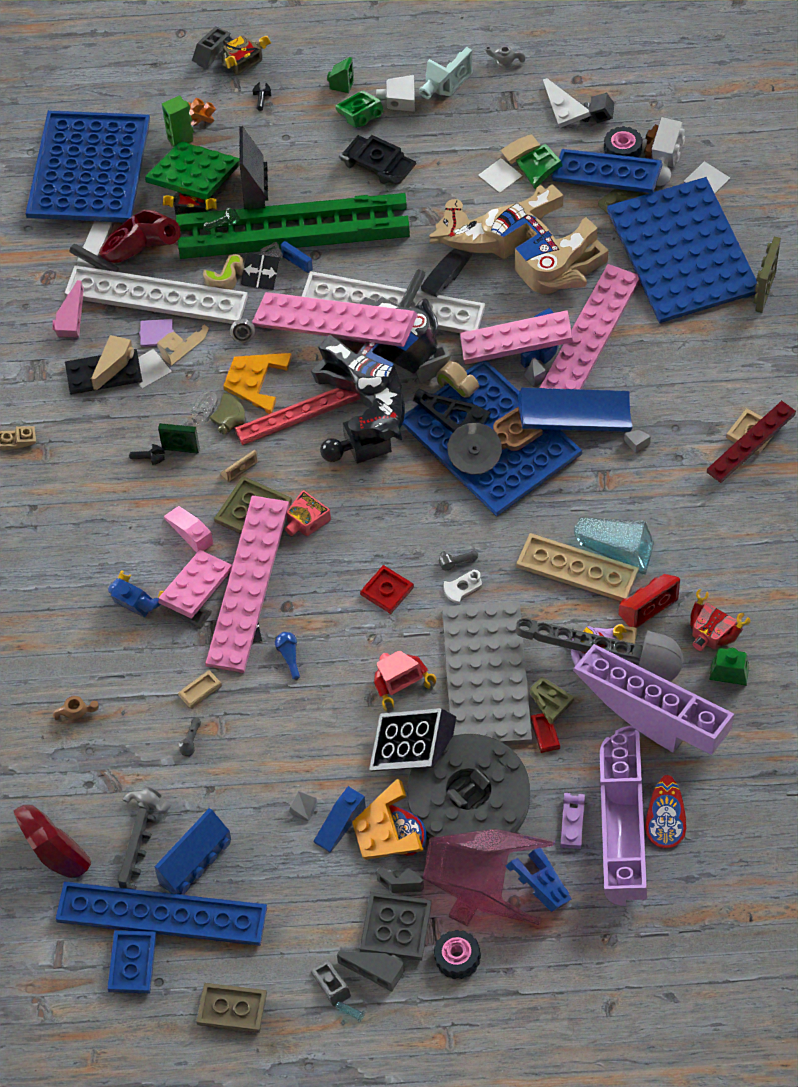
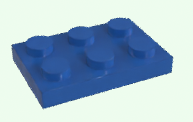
[107,930,157,994]

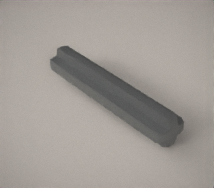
[69,244,119,272]
[399,269,425,308]

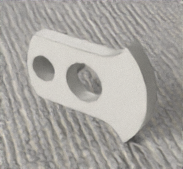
[444,570,482,604]

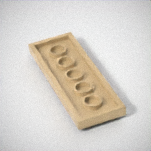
[516,533,639,601]

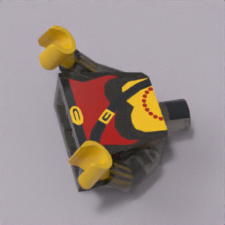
[162,192,217,215]

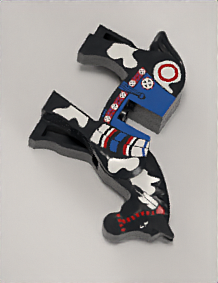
[311,297,438,441]

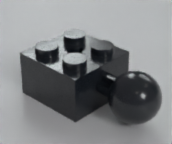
[320,421,392,464]

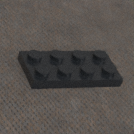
[65,349,143,395]

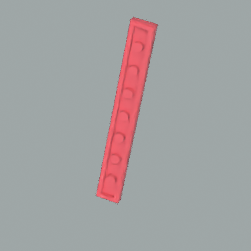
[235,388,360,445]

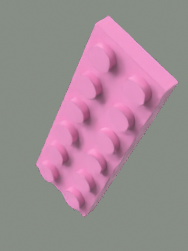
[460,310,573,365]

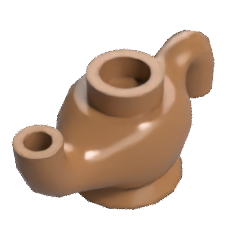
[53,696,99,720]

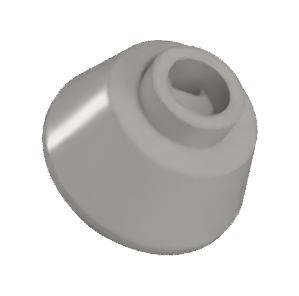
[230,319,255,343]

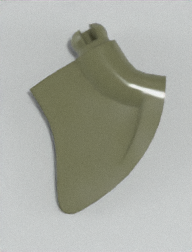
[210,393,246,435]

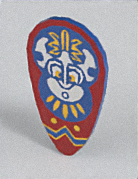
[645,775,687,849]
[389,805,426,856]

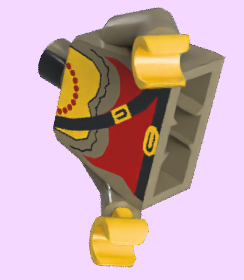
[222,36,272,75]

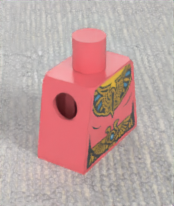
[285,490,331,536]

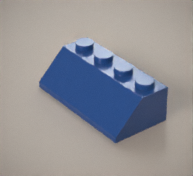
[154,808,231,895]

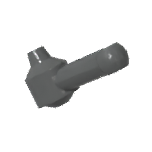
[438,550,478,571]
[179,718,201,756]

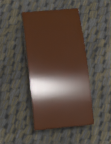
[644,124,658,159]

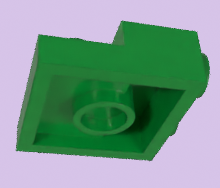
[335,90,384,128]

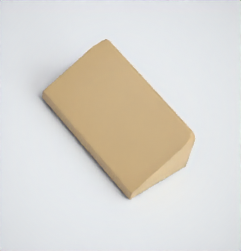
[221,450,258,482]

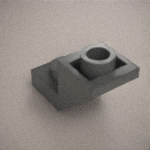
[376,866,424,893]

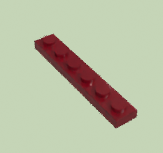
[707,400,796,483]

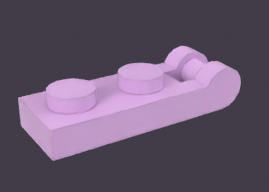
[560,793,585,849]

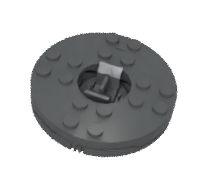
[407,734,530,853]

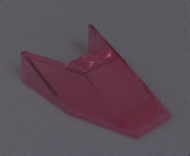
[423,829,556,925]

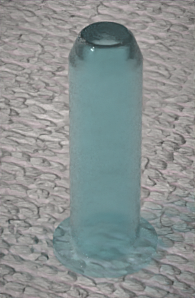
[335,1001,365,1023]

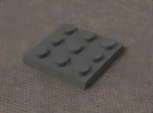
[360,892,432,961]

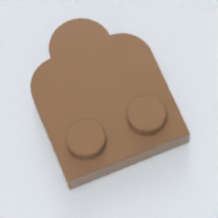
[493,407,542,451]

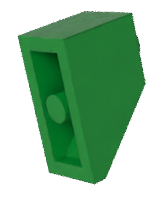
[327,57,354,93]

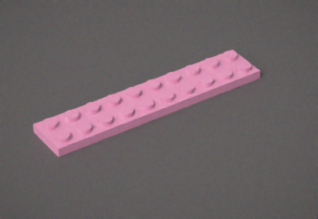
[540,264,640,389]
[252,292,418,347]
[206,496,289,673]

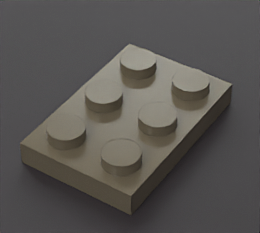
[197,983,267,1033]

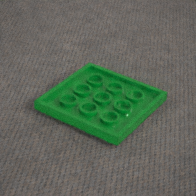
[145,142,240,200]

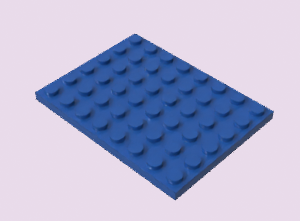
[26,110,150,222]
[607,177,757,323]
[402,360,582,517]

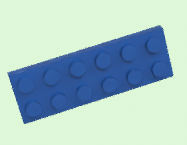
[552,149,663,193]

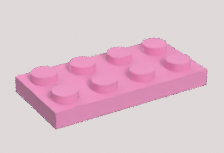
[159,550,232,619]

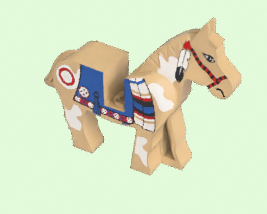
[429,184,609,294]

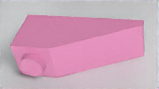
[52,280,84,338]
[164,506,213,553]

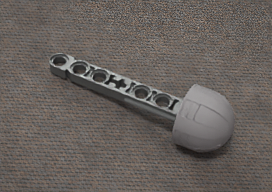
[515,618,683,682]

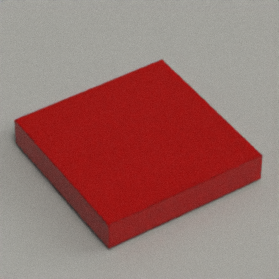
[360,565,414,614]

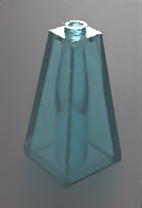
[574,518,654,575]

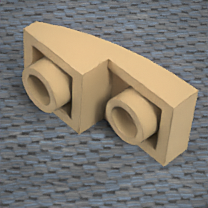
[500,134,541,165]
[0,426,36,450]

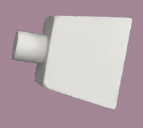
[376,75,415,112]

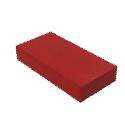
[531,713,560,753]

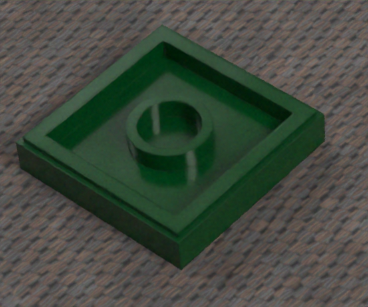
[158,423,200,453]

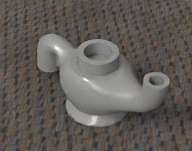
[485,46,525,68]
[123,786,171,814]

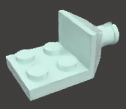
[419,47,473,99]

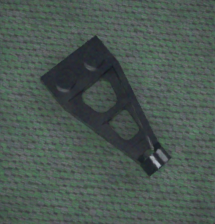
[413,388,491,433]

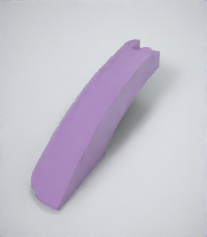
[600,725,647,906]

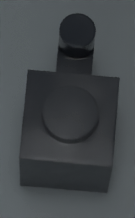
[582,92,615,123]

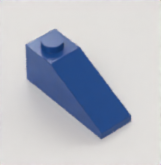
[314,786,366,853]

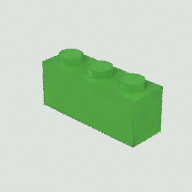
[161,95,194,147]

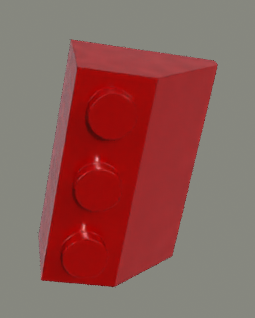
[618,574,680,628]

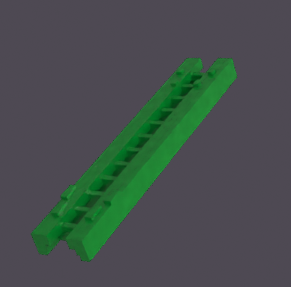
[176,193,410,259]

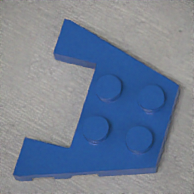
[506,847,572,912]

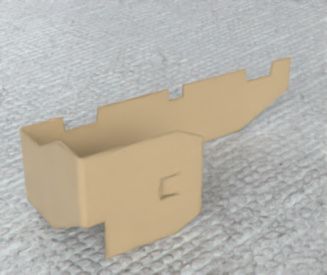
[157,324,209,366]

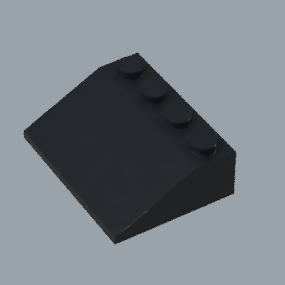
[239,126,269,209]
[369,708,457,772]

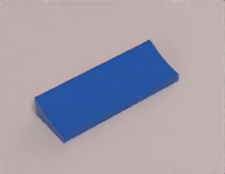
[517,387,632,432]

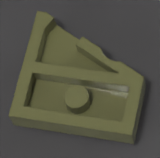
[530,677,574,724]

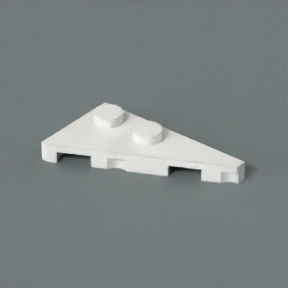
[543,78,591,128]

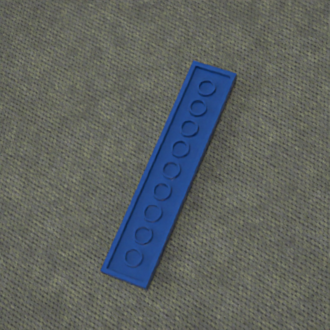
[56,882,267,946]

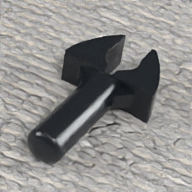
[252,82,272,111]
[129,444,165,465]

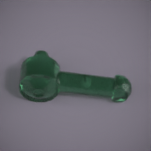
[203,207,240,231]

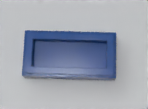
[281,241,313,273]

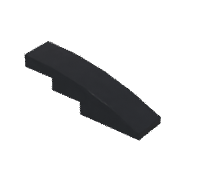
[421,248,472,297]

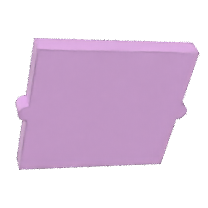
[139,319,174,347]

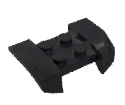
[339,135,417,184]

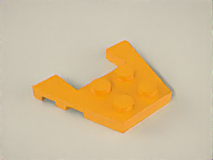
[223,353,292,414]
[352,779,423,860]

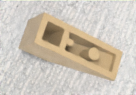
[91,335,134,390]

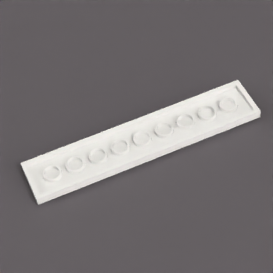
[65,266,248,324]
[302,271,485,333]

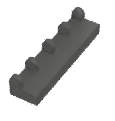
[118,808,156,890]

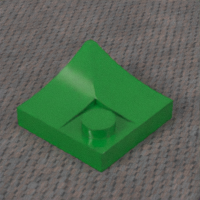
[516,143,563,189]

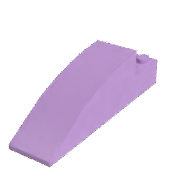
[573,644,734,755]

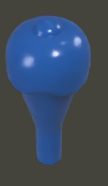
[275,632,300,680]

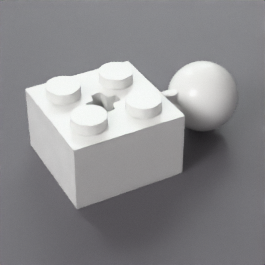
[652,117,685,186]

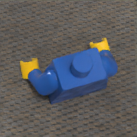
[108,570,164,618]

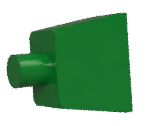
[709,647,749,686]

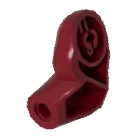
[99,209,181,264]
[13,805,91,878]

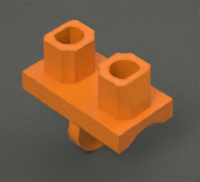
[188,98,216,126]

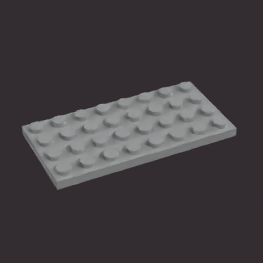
[442,602,532,745]

